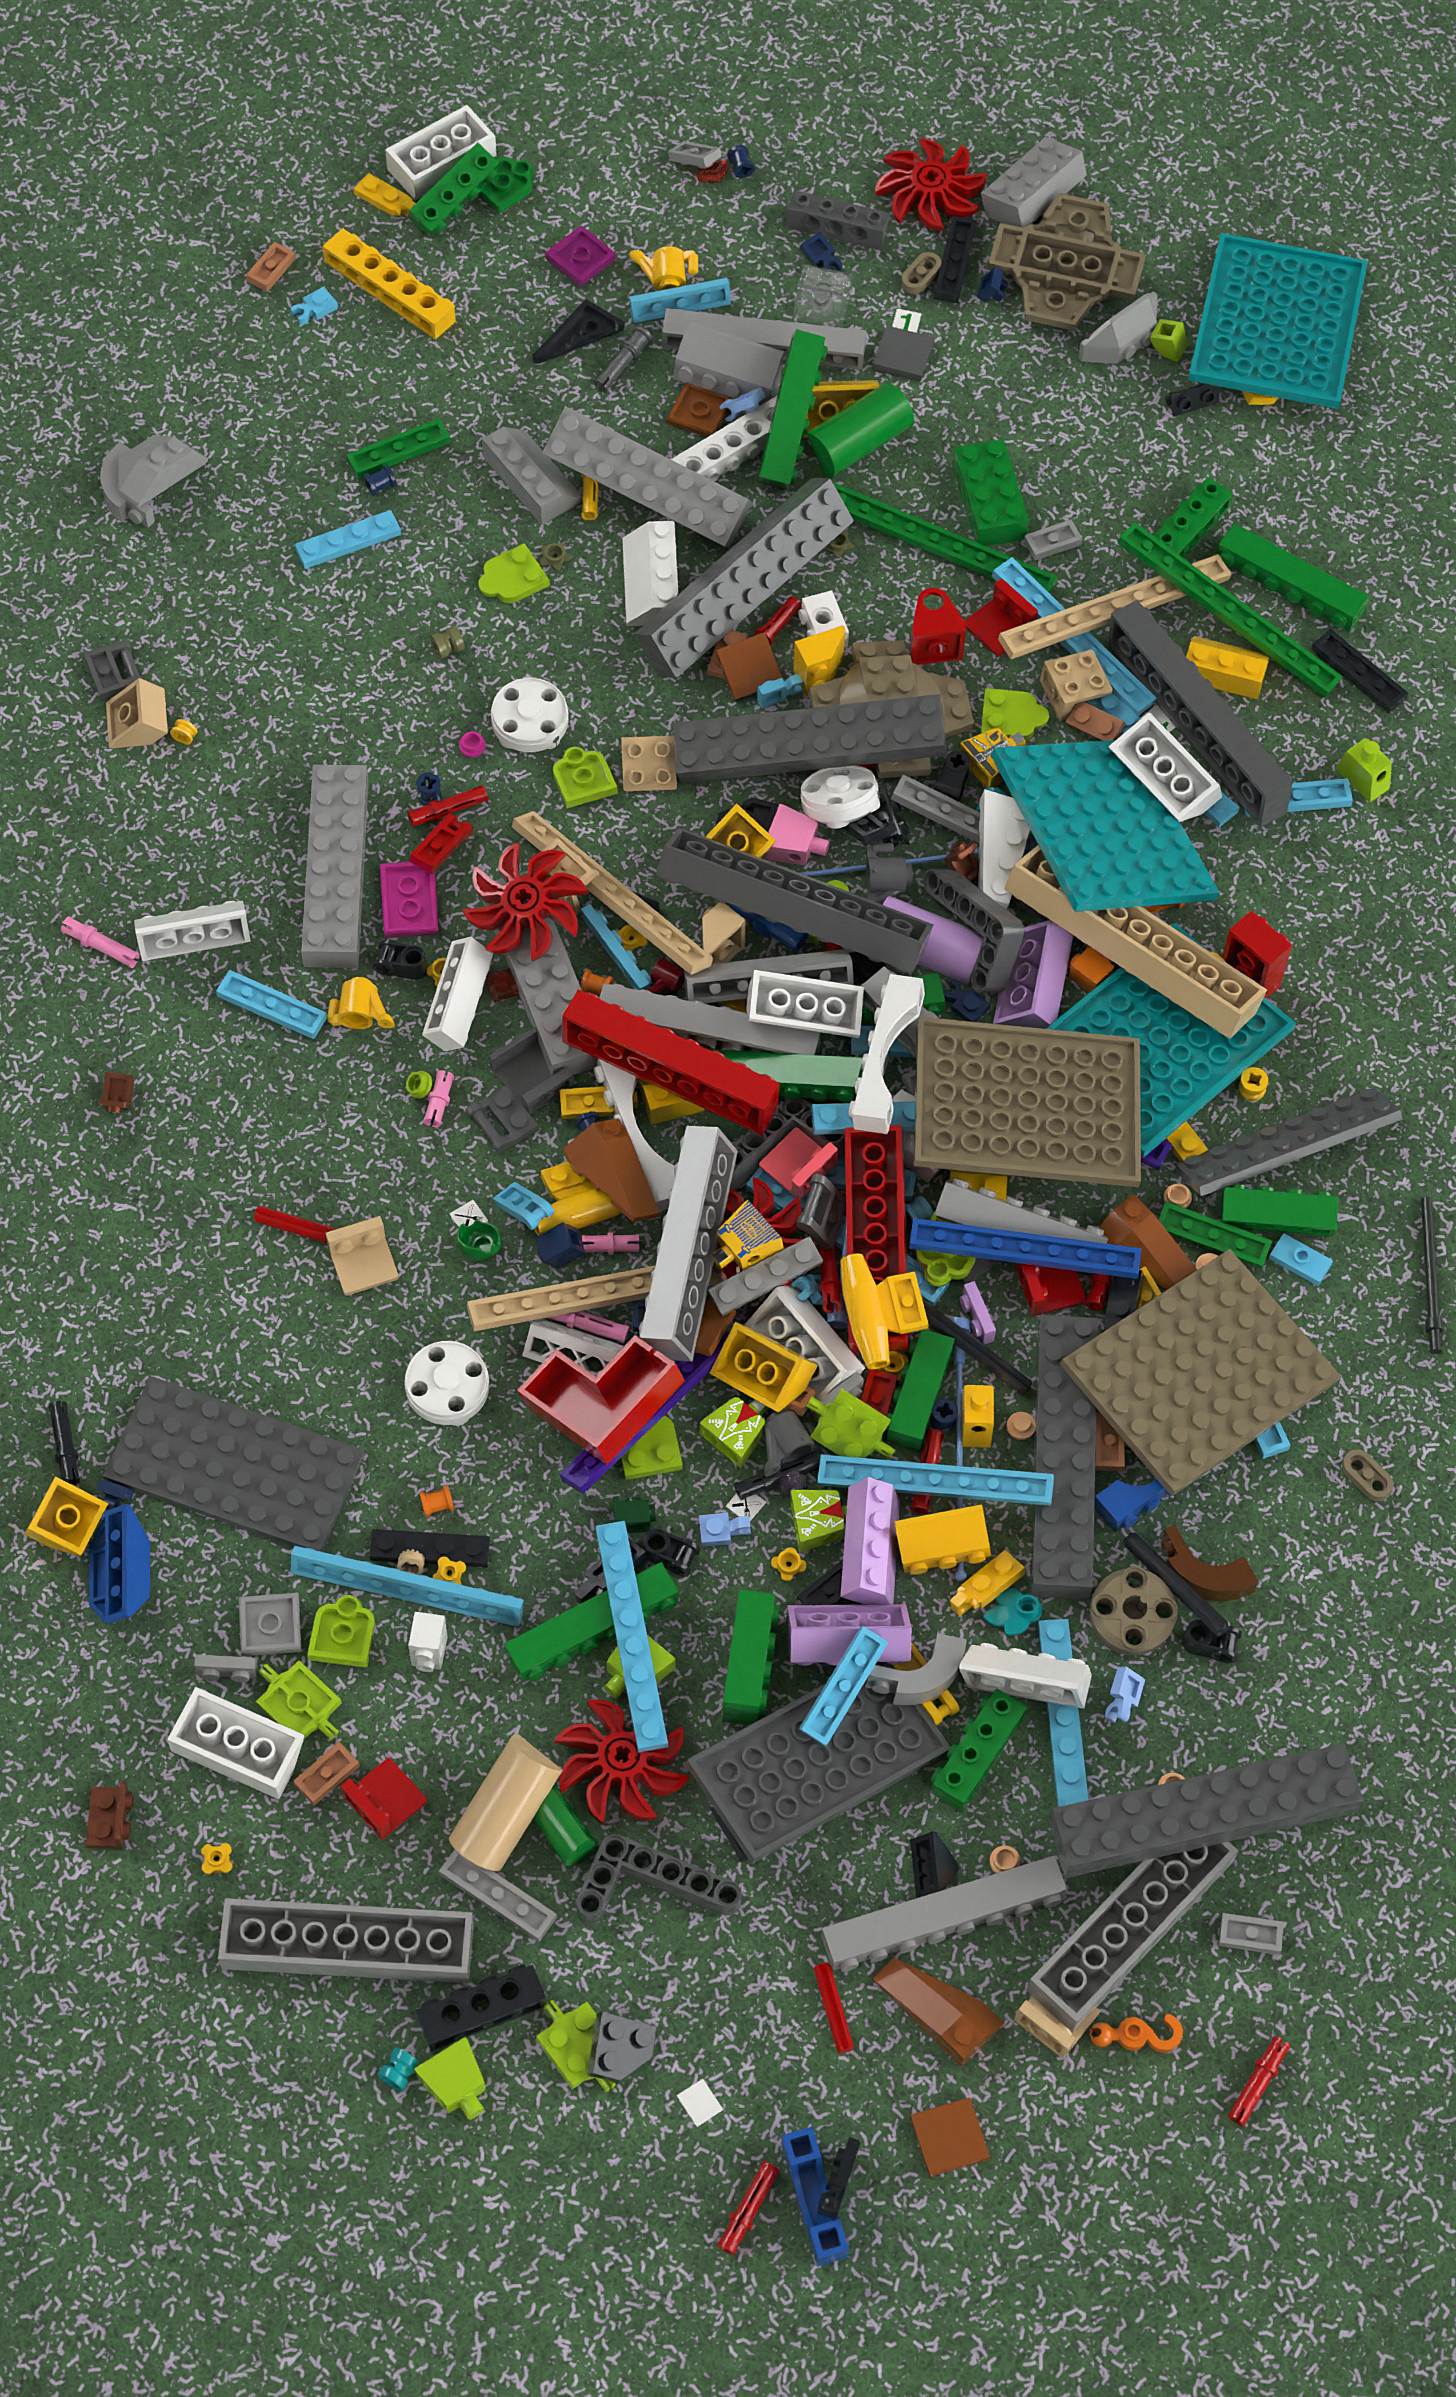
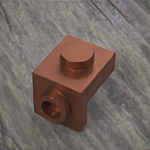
[944,841,979,881]
[98,1072,135,1113]

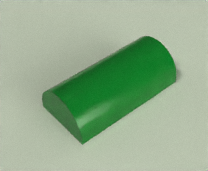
[807,382,914,479]
[533,1783,600,1867]

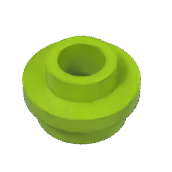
[406,1071,432,1099]

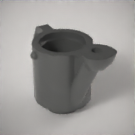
[866,843,913,904]
[763,1409,822,1477]

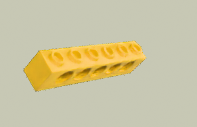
[323,228,456,340]

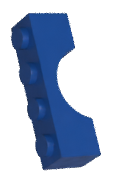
[1094,1479,1171,1533]
[781,2127,849,2267]

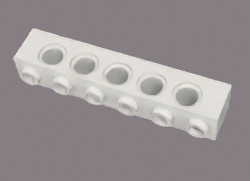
[671,396,777,482]

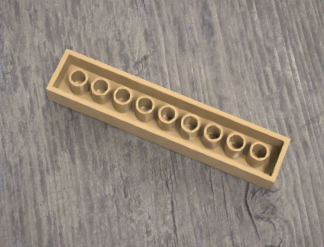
[1004,845,1267,1039]

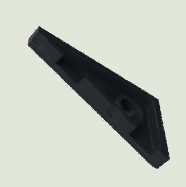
[532,299,625,364]

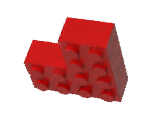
[517,1335,685,1465]

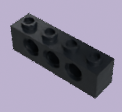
[416,1965,547,2052]

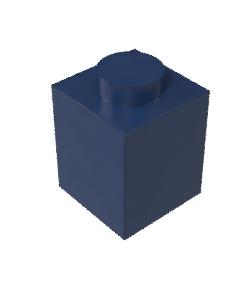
[536,1222,586,1269]

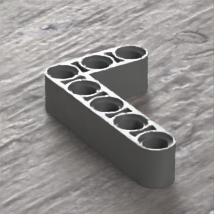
[923,869,1024,993]
[730,1098,845,1191]
[576,1834,742,1924]

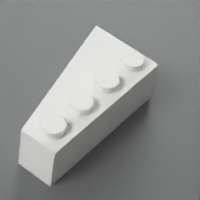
[978,790,1030,909]

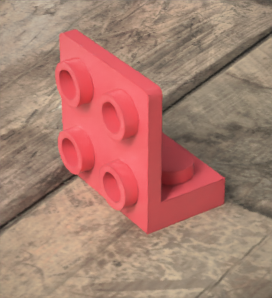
[759,1127,838,1200]

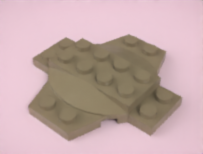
[988,193,1146,331]
[808,640,974,778]

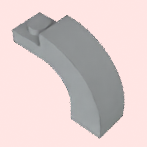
[100,442,155,528]
[865,1633,967,1705]

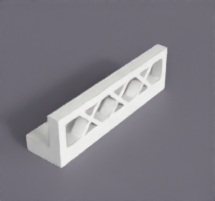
[522,1319,624,1377]

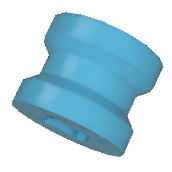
[906,1196,933,1230]

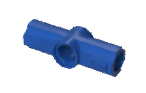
[730,904,809,952]

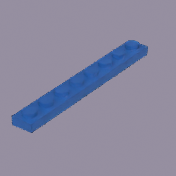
[909,1218,1141,1279]

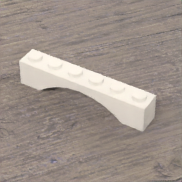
[849,974,925,1134]
[594,1059,675,1211]

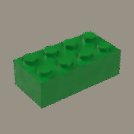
[952,439,1029,546]
[722,1589,780,1725]

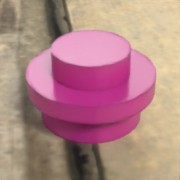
[459,731,486,758]

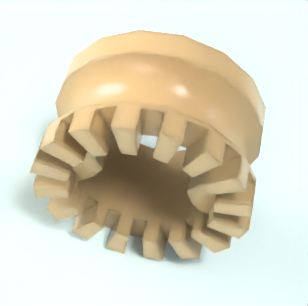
[397,1549,425,1575]

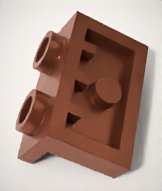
[86,1782,134,1849]

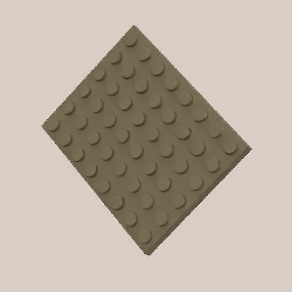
[914,1017,1141,1187]
[1060,1249,1342,1496]

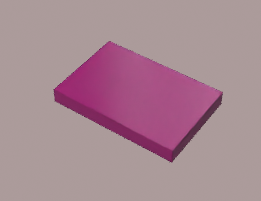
[380,862,439,938]

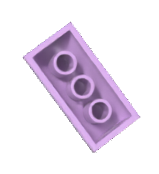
[883,896,984,985]

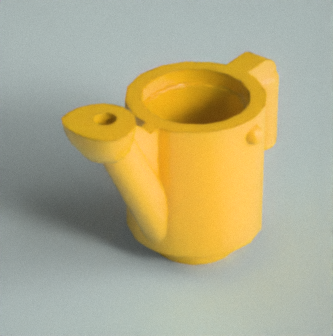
[629,246,698,291]
[327,977,395,1030]

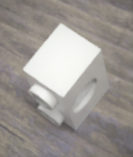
[798,591,849,647]
[408,1612,447,1672]

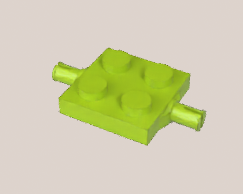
[806,1388,896,1460]
[256,1661,342,1740]
[536,2000,616,2093]

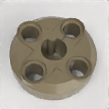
[1089,1566,1178,1655]

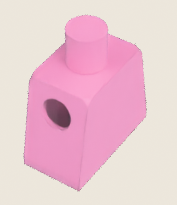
[763,804,830,865]

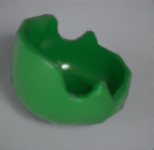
[456,1220,502,1261]

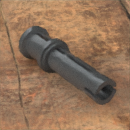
[594,326,653,393]

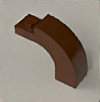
[1161,1525,1258,1601]

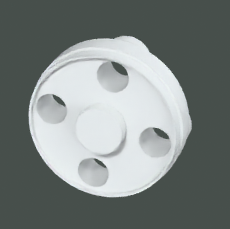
[491,678,568,752]
[801,765,880,829]
[405,1341,489,1426]

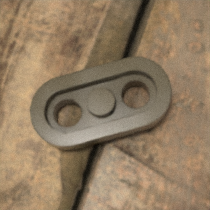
[901,252,941,294]
[1342,1449,1393,1501]

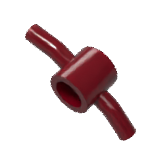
[648,957,685,995]

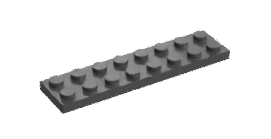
[1175,1088,1402,1196]

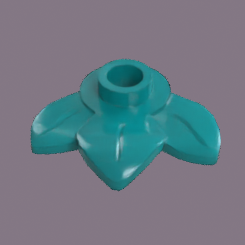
[983,1588,1042,1636]

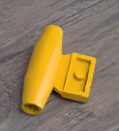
[534,1162,622,1236]
[841,1254,929,1369]

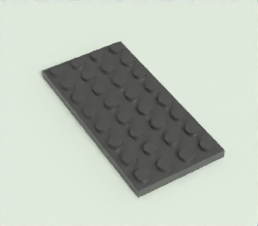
[103,1376,365,1552]
[685,1662,951,1864]

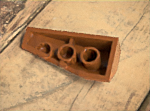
[563,1118,660,1222]
[1099,1194,1197,1291]
[872,1958,1004,2067]

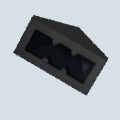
[910,1831,959,1898]

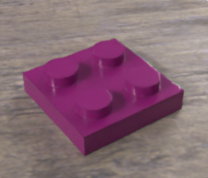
[545,225,616,287]

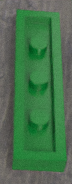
[346,418,451,480]
[1158,1201,1272,1269]

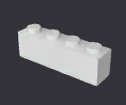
[422,937,493,1051]

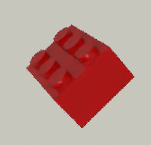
[1222,910,1292,999]

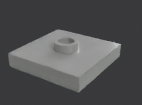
[239,1593,302,1657]

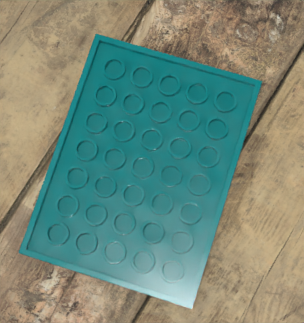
[1188,233,1368,409]
[991,740,1220,912]
[1046,923,1296,1158]

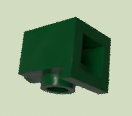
[613,1496,656,1534]

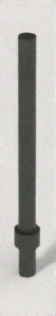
[1421,1197,1443,1354]

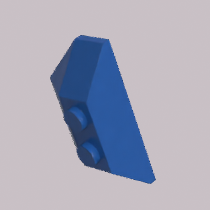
[89,1504,150,1624]

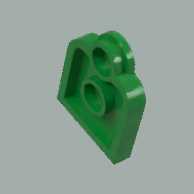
[479,157,534,214]

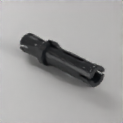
[48,1401,80,1486]
[734,1451,820,1500]

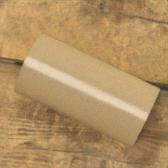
[449,1734,563,1871]

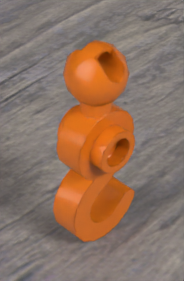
[1089,2014,1183,2053]

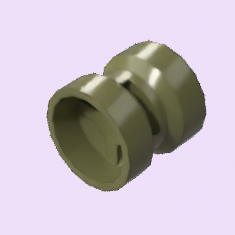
[430,625,465,660]

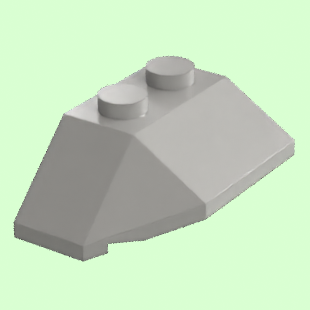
[1078,292,1157,364]
[118,435,208,507]

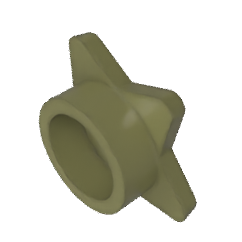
[822,531,855,559]
[539,542,573,571]

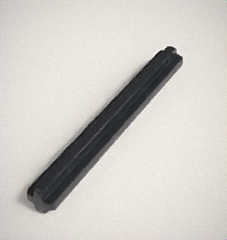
[922,1298,1033,1395]
[1124,1532,1229,1636]

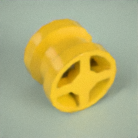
[1238,1067,1268,1101]

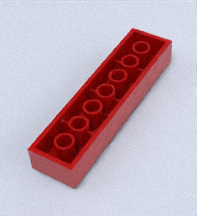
[562,989,780,1136]
[845,1125,909,1354]

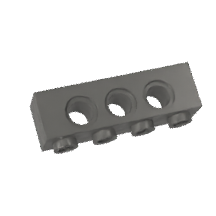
[786,190,890,251]

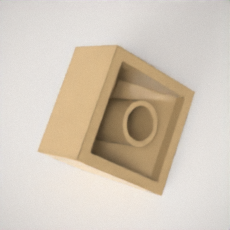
[106,678,168,748]
[702,902,745,964]

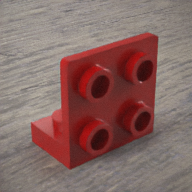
[964,579,1038,657]
[1015,1263,1086,1317]
[340,1758,427,1840]

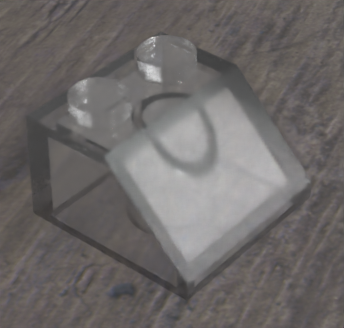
[792,265,853,328]

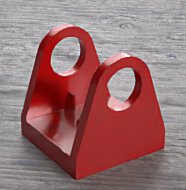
[909,588,966,665]

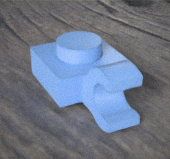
[720,388,766,422]
[699,1513,751,1547]
[1105,1667,1145,1723]

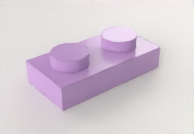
[960,1281,996,1345]

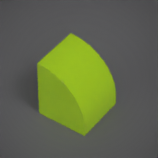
[1150,319,1188,362]

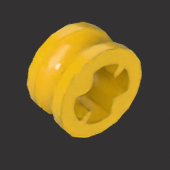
[170,719,197,745]

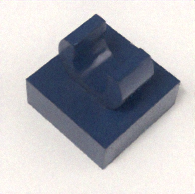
[977,267,1008,302]
[97,1479,135,1510]

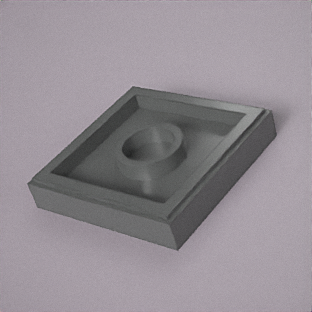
[872,325,935,381]

